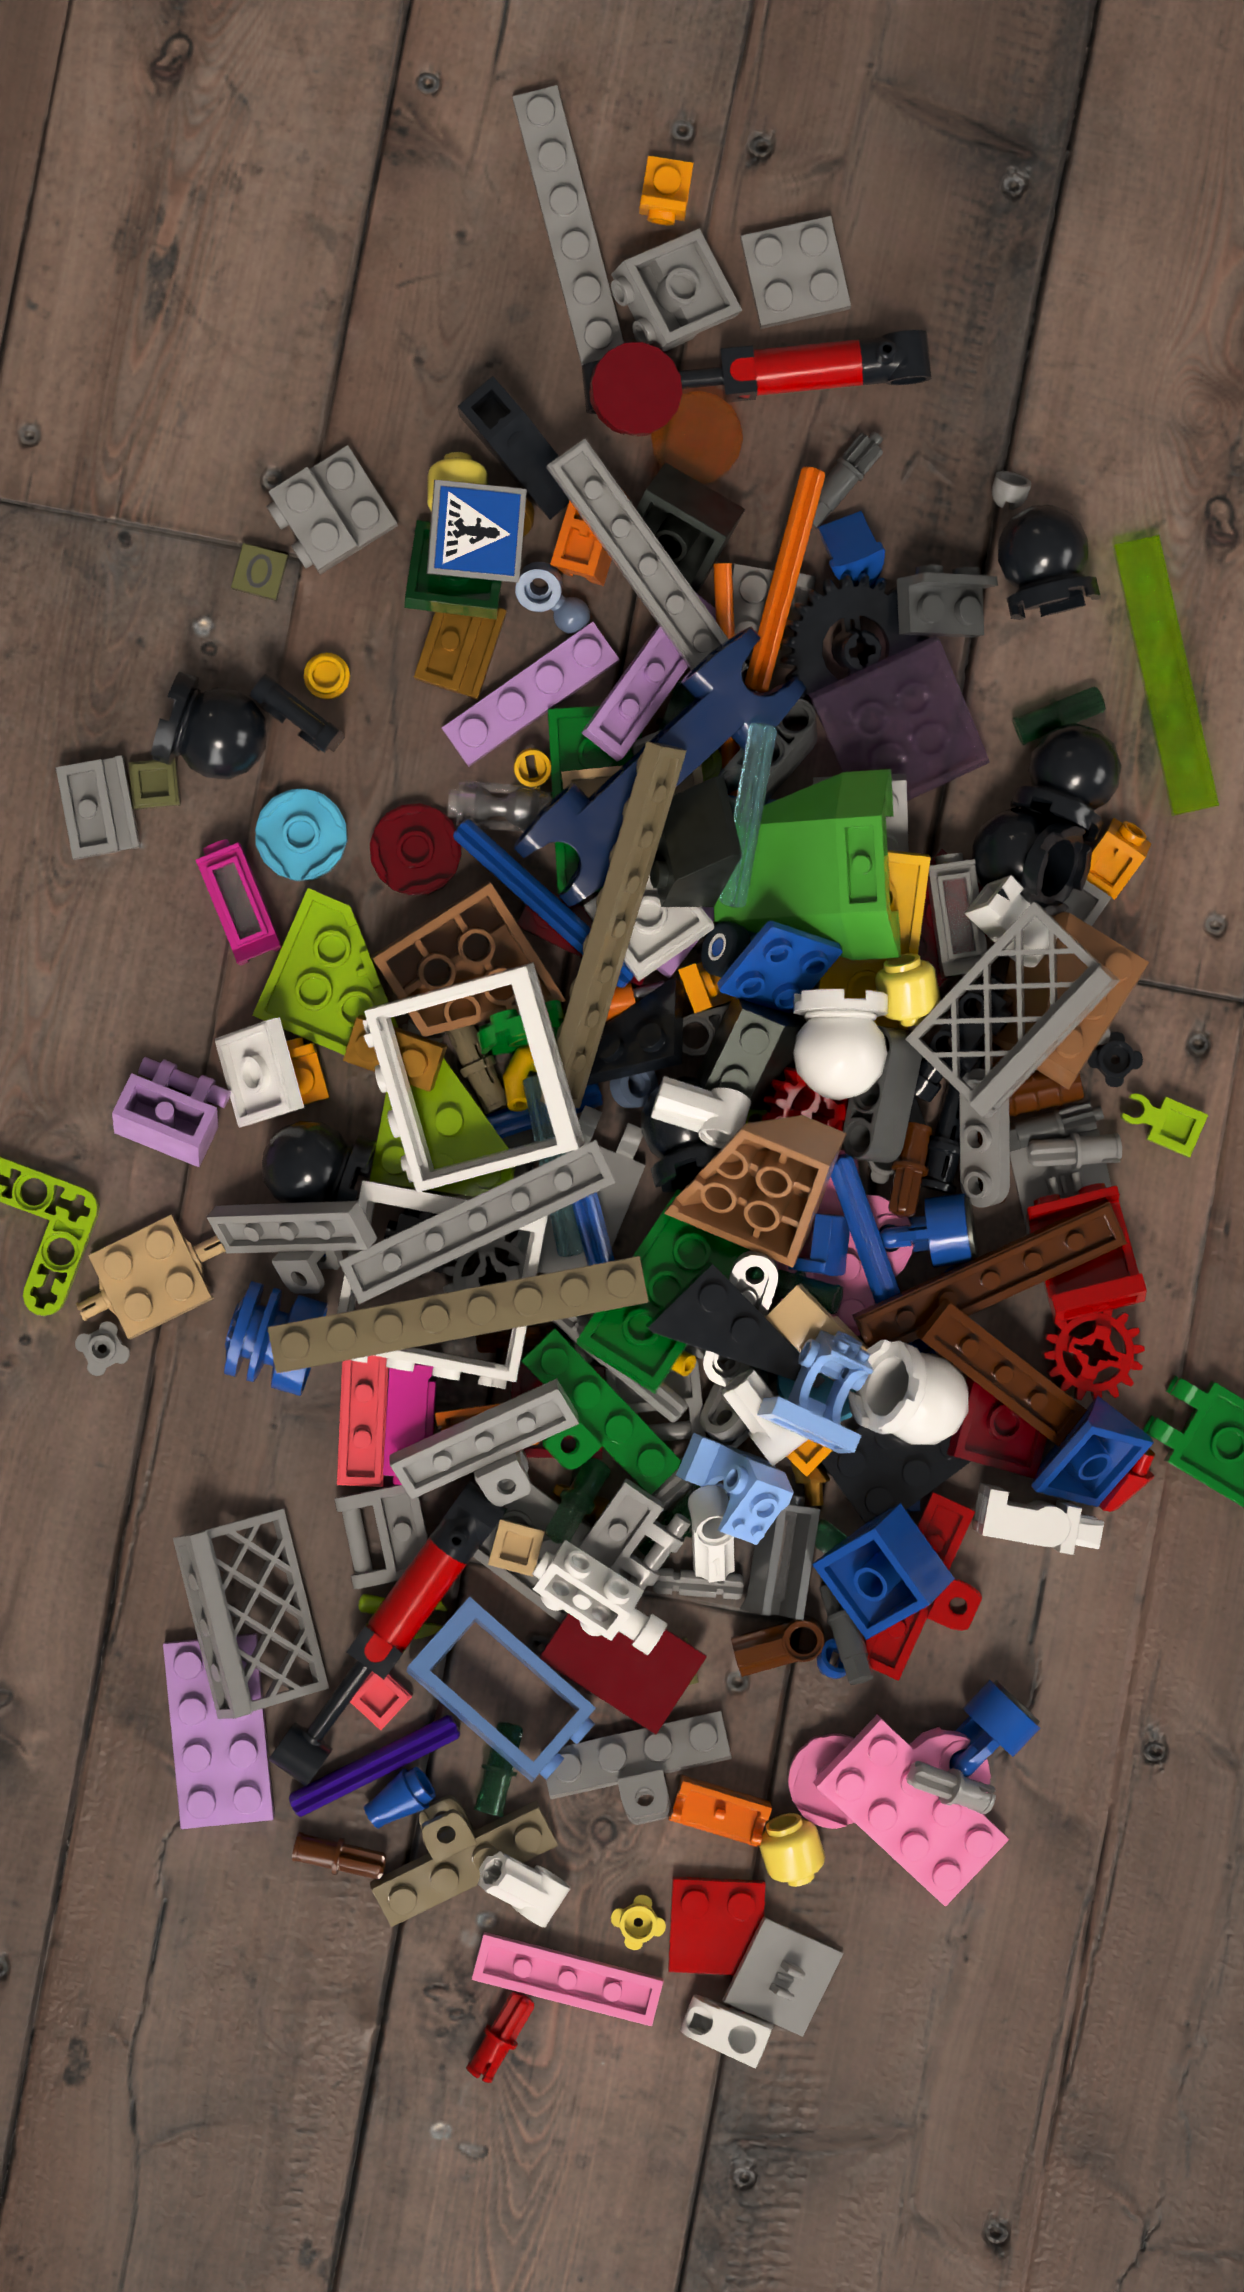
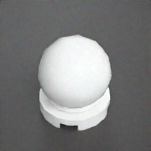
[793,989,888,1100]
[848,1340,969,1445]

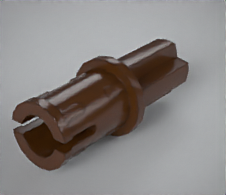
[888,1122,932,1217]
[292,1832,386,1879]

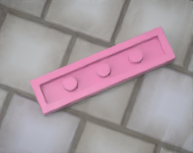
[472,1932,664,2026]

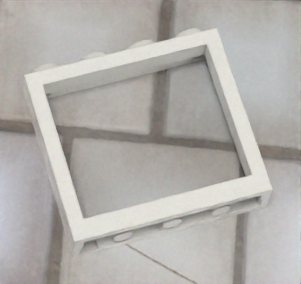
[362,963,585,1193]
[337,1180,548,1389]

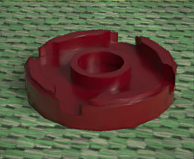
[589,342,683,436]
[369,803,462,896]

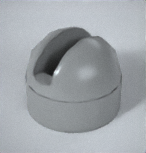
[992,471,1032,510]

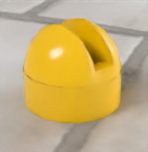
[513,748,551,787]

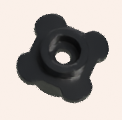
[1087,1032,1143,1087]

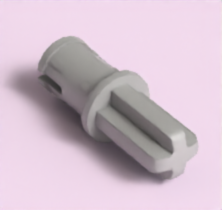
[1027,1132,1122,1169]
[906,1761,996,1814]

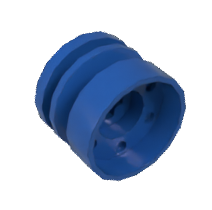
[224,1281,329,1396]

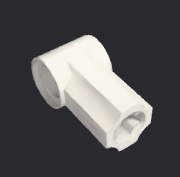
[651,1076,751,1149]
[721,1368,808,1466]
[687,1485,735,1583]
[478,1851,571,1927]

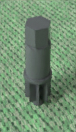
[812,431,883,529]
[1009,1101,1104,1152]
[819,1583,874,1685]

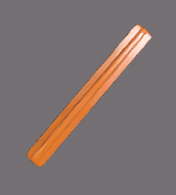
[744,467,825,693]

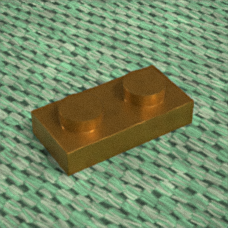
[343,1015,447,1092]

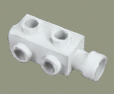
[532,1540,668,1655]

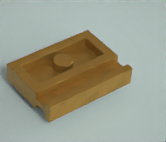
[414,608,507,700]

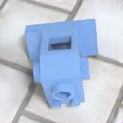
[757,1330,873,1453]
[676,1433,794,1545]

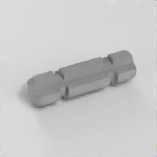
[653,1568,744,1600]

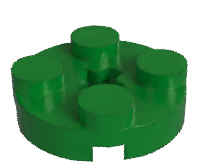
[477,1000,566,1055]

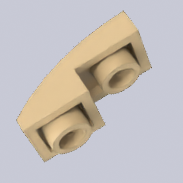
[765,1284,868,1381]

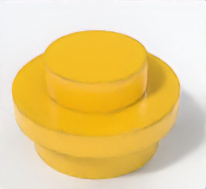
[304,653,350,700]

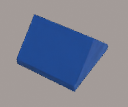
[1032,1396,1154,1507]

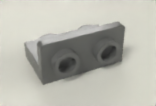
[897,565,998,638]

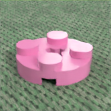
[788,1733,855,1829]

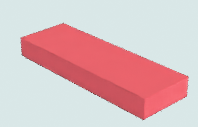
[337,1355,389,1487]

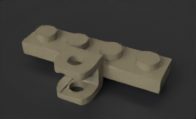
[370,1795,558,1927]

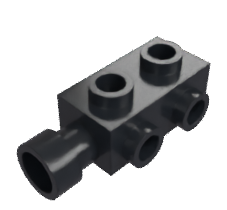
[914,973,1015,1102]

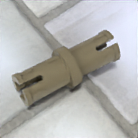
[446,1024,507,1115]

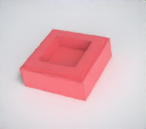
[350,1671,413,1730]

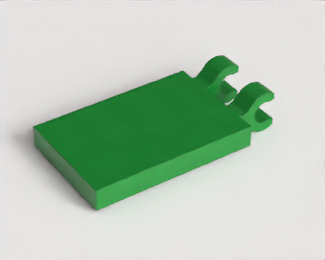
[1142,1375,1244,1508]

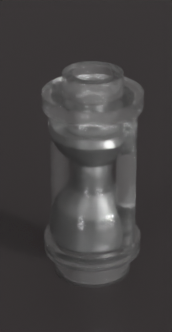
[448,781,552,832]

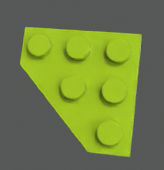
[252,888,399,1055]
[370,1058,515,1199]

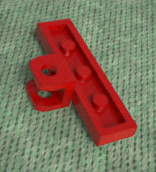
[865,1492,982,1681]

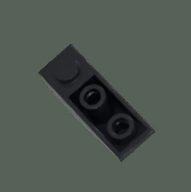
[457,376,569,520]

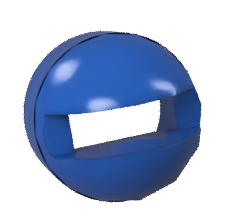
[817,1638,846,1679]

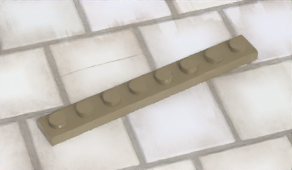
[540,741,686,1108]
[268,1256,649,1374]

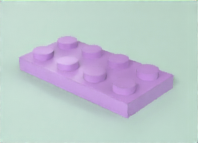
[163,1633,275,1829]

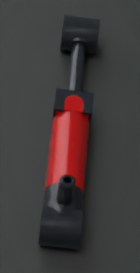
[582,330,932,415]
[268,1480,508,1786]

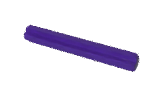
[289,1715,460,1817]

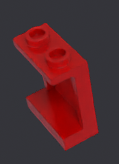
[1026,1183,1147,1324]

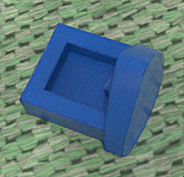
[818,511,885,588]
[788,1214,850,1276]

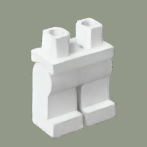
[972,1483,1104,1555]

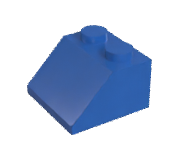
[812,1503,955,1640]

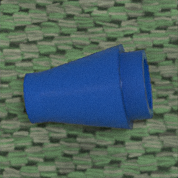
[364,1767,436,1829]

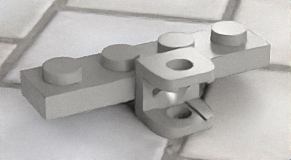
[207,1201,377,1294]
[389,1379,579,1507]
[540,1711,732,1825]

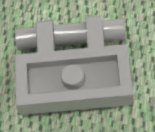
[578,1478,691,1591]

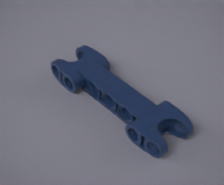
[514,627,806,906]

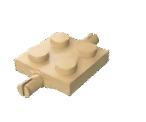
[76,1215,226,1340]

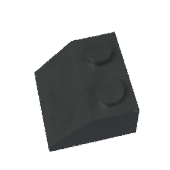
[636,462,745,594]
[650,777,742,907]
[697,997,807,1110]

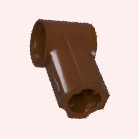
[731,1615,824,1677]

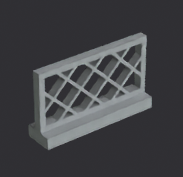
[906,902,1120,1118]
[173,1509,329,1719]

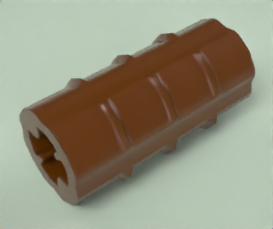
[1009,1070,1084,1117]

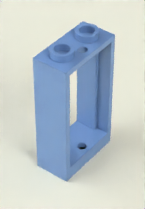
[406,1597,596,1783]

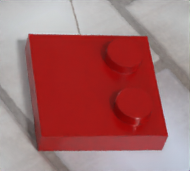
[668,1876,766,1975]

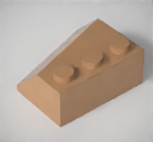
[371,881,566,1037]
[992,912,1149,1090]
[664,1115,846,1268]

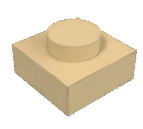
[488,1519,545,1577]

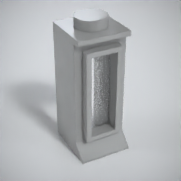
[927,853,987,979]

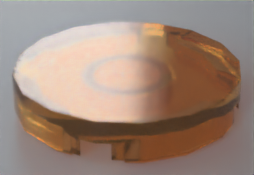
[651,391,743,484]

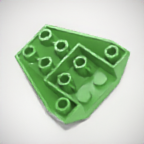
[714,769,901,960]

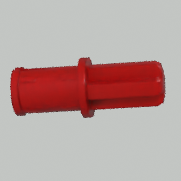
[466,1992,535,2083]

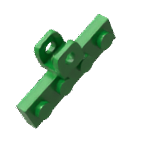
[521,1328,682,1494]

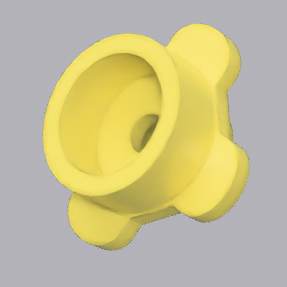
[611,1894,666,1950]

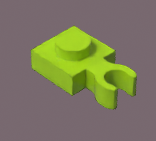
[1120,1093,1208,1158]

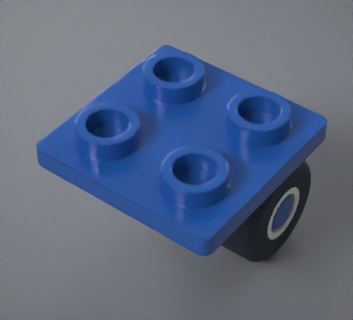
[701,921,843,1014]

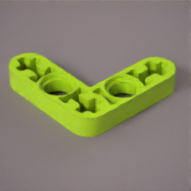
[0,1156,100,1316]

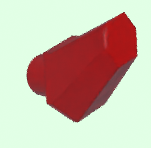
[1099,1449,1155,1512]

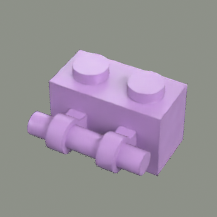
[112,1057,231,1167]

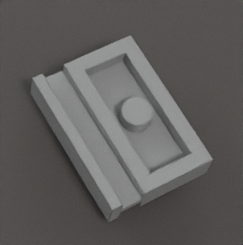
[56,755,141,860]

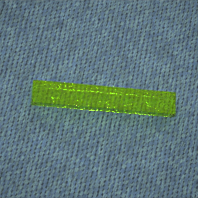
[1112,535,1219,817]

